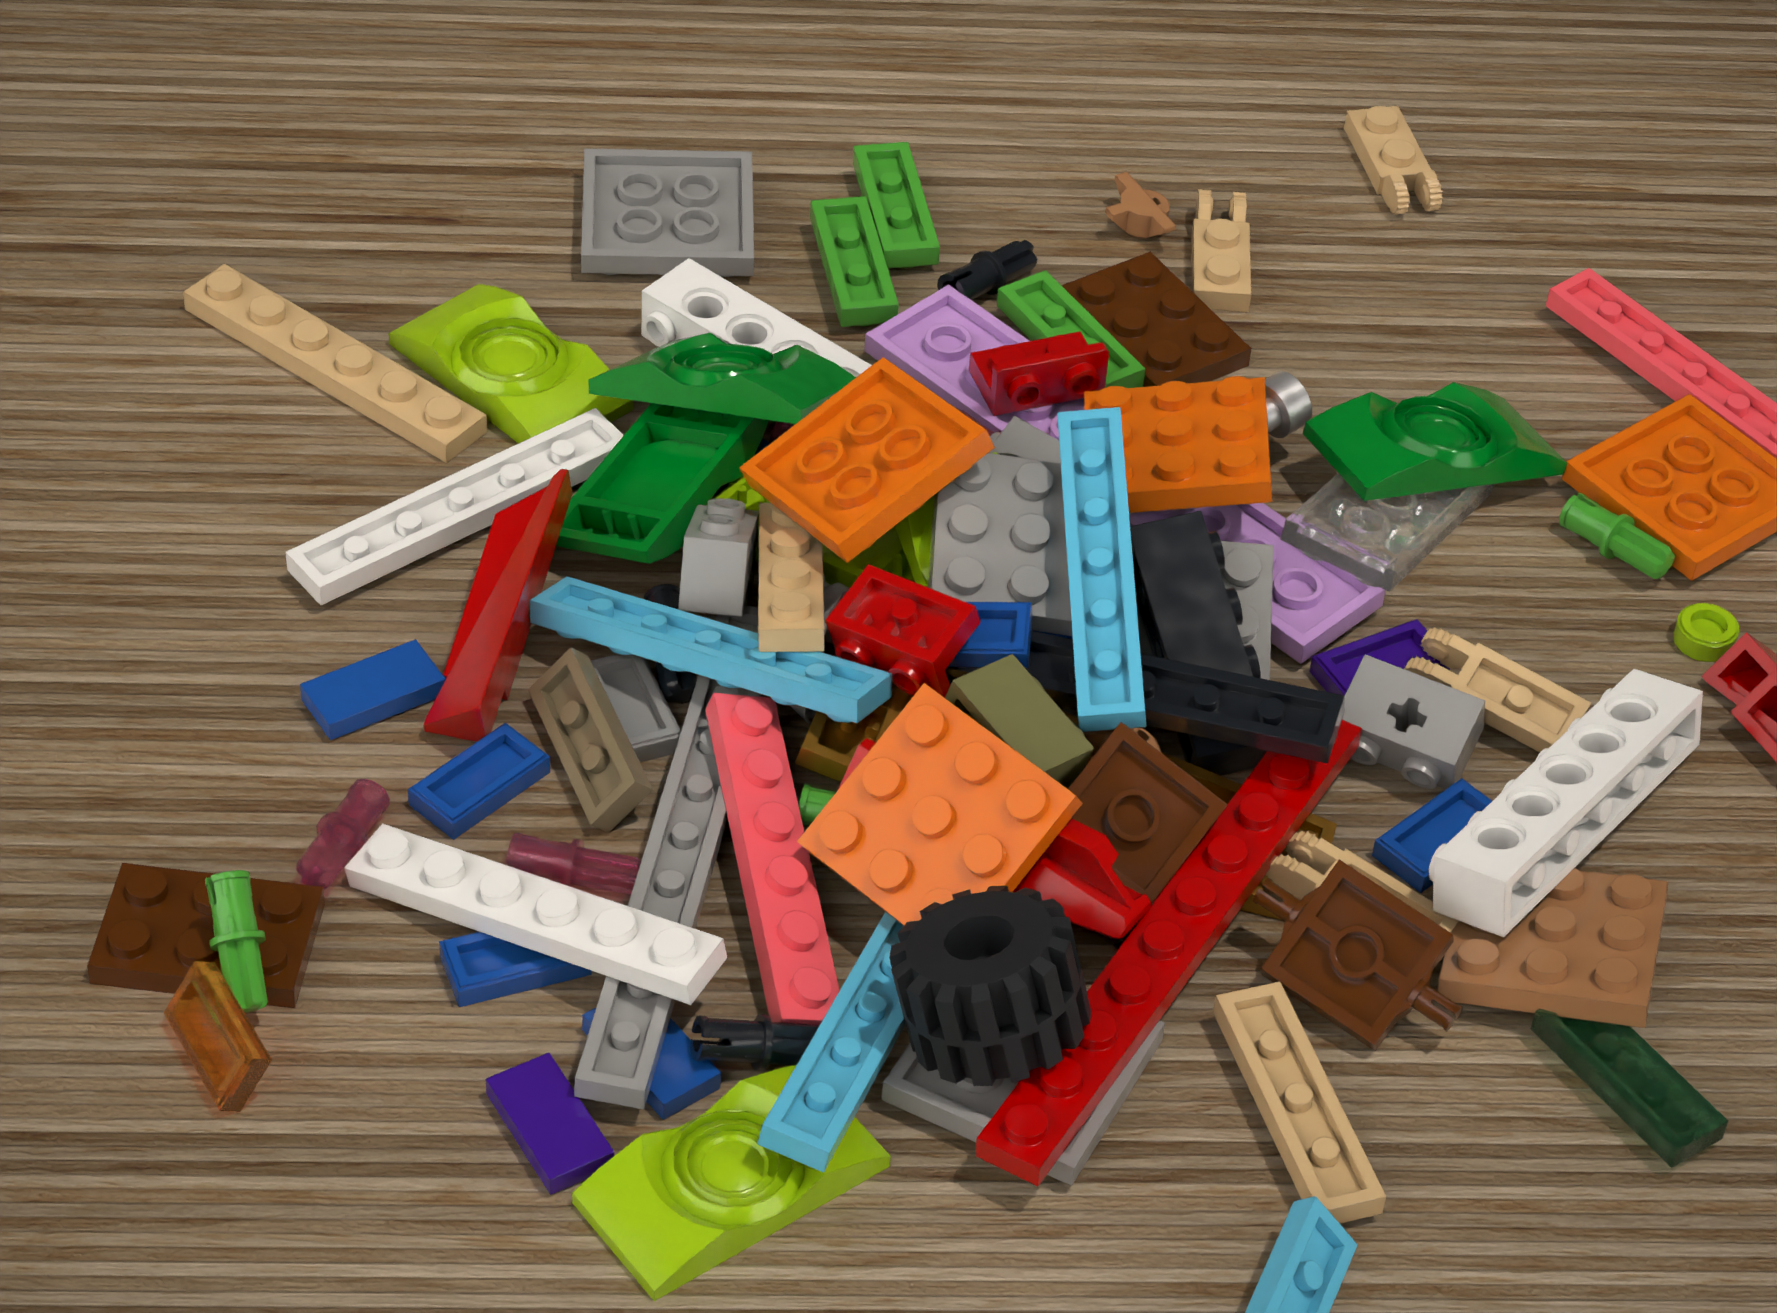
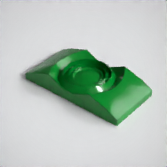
[588,333,856,424]
[1303,382,1567,501]
[556,403,769,564]

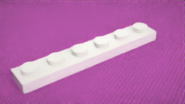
[286,408,624,605]
[344,823,727,1005]

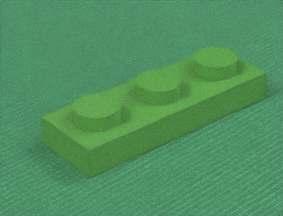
[853,142,940,268]
[810,196,899,327]
[997,270,1146,388]

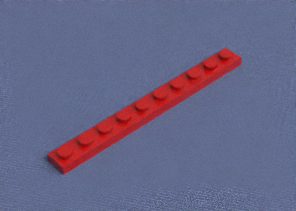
[976,720,1362,1186]

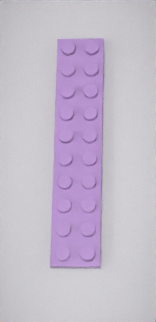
[864,284,1386,664]

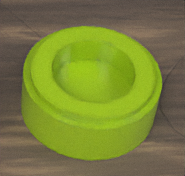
[1673,603,1739,662]

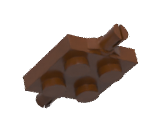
[1253,859,1463,1051]

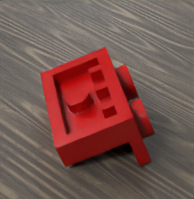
[969,331,1109,416]
[825,564,981,698]

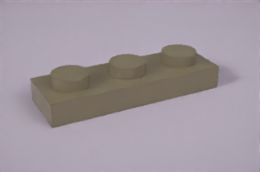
[528,647,653,833]

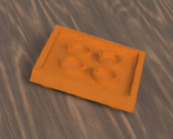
[739,357,995,563]
[1084,376,1272,513]
[1562,394,1777,581]
[797,683,1083,926]

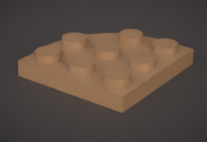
[1438,868,1668,1028]

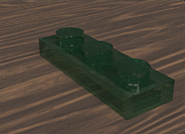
[1530,1009,1729,1168]

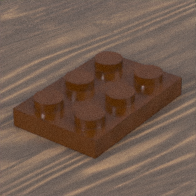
[1061,251,1252,387]
[87,863,325,1008]

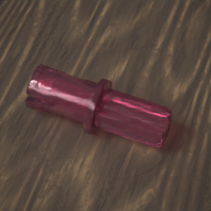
[296,779,390,890]
[506,832,641,895]

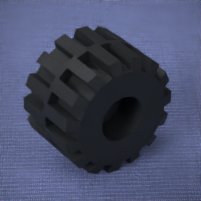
[889,886,1091,1086]

